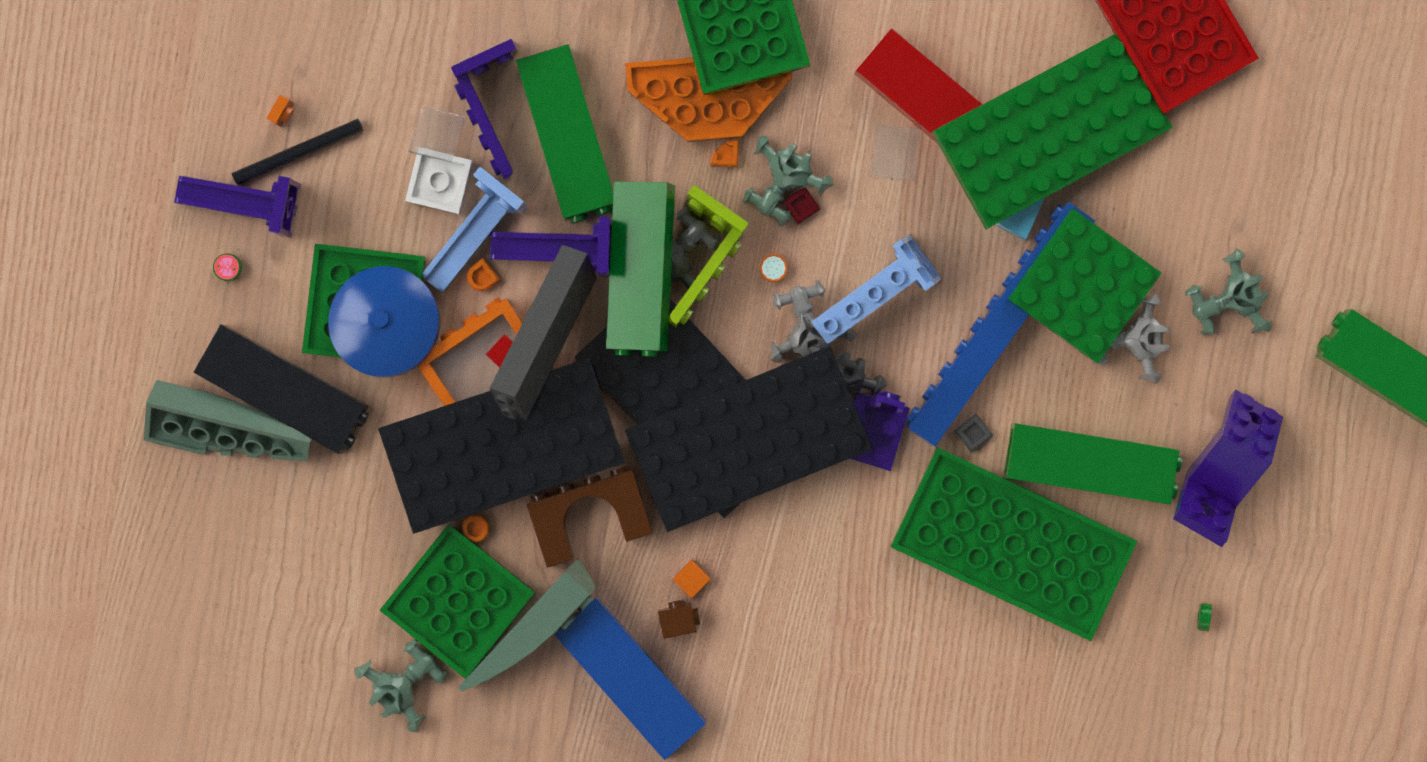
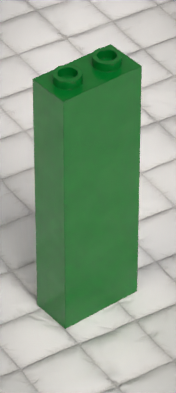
[516,44,613,224]
[606,181,675,357]
[1315,309,1427,428]
[1003,423,1182,505]

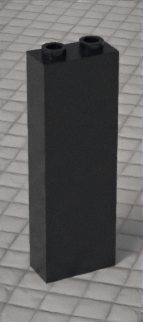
[193,324,370,454]

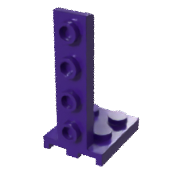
[451,39,518,179]
[174,176,301,238]
[490,217,612,277]
[850,391,910,471]

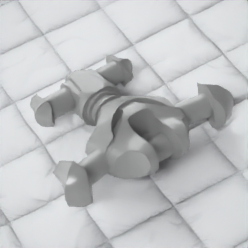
[770,280,857,363]
[1092,293,1170,384]

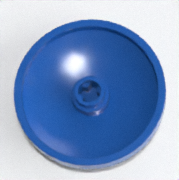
[328,266,440,378]

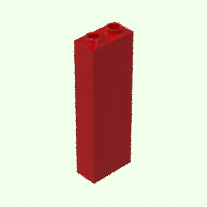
[855,28,983,144]

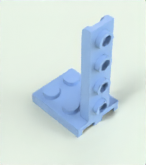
[422,167,529,293]
[812,234,942,344]

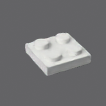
[405,147,473,215]

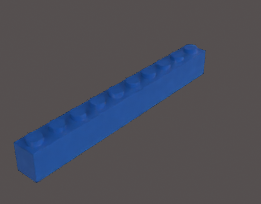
[906,202,1095,447]

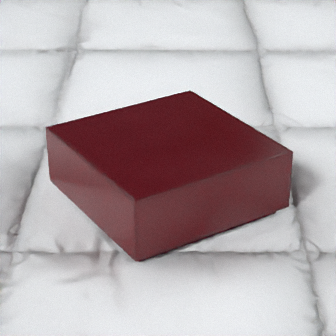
[782,187,820,225]

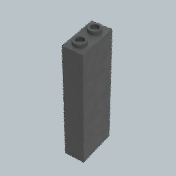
[490,245,597,420]

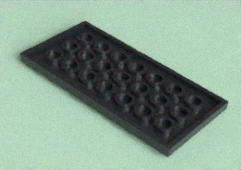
[575,299,745,518]
[625,345,873,532]
[378,357,625,534]

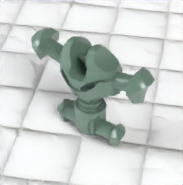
[743,136,834,226]
[1185,248,1272,335]
[354,639,448,733]

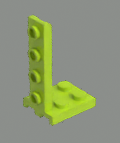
[669,185,749,328]

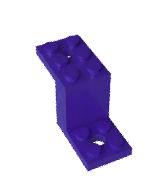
[1173,389,1283,547]

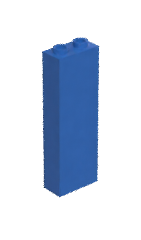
[555,596,706,760]

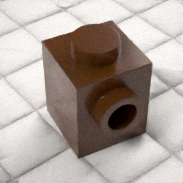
[658,599,701,639]

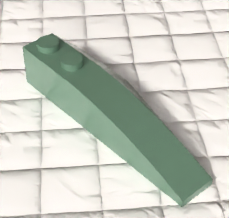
[144,380,311,462]
[458,559,596,691]

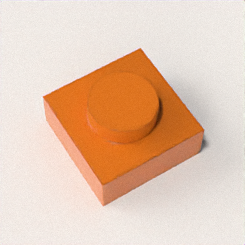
[266,95,294,127]

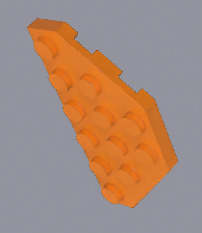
[625,57,792,142]

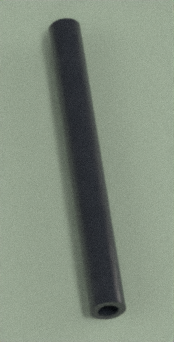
[232,118,364,185]

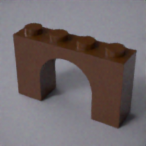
[526,466,653,568]

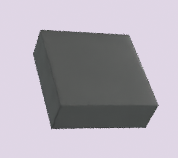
[954,414,993,452]

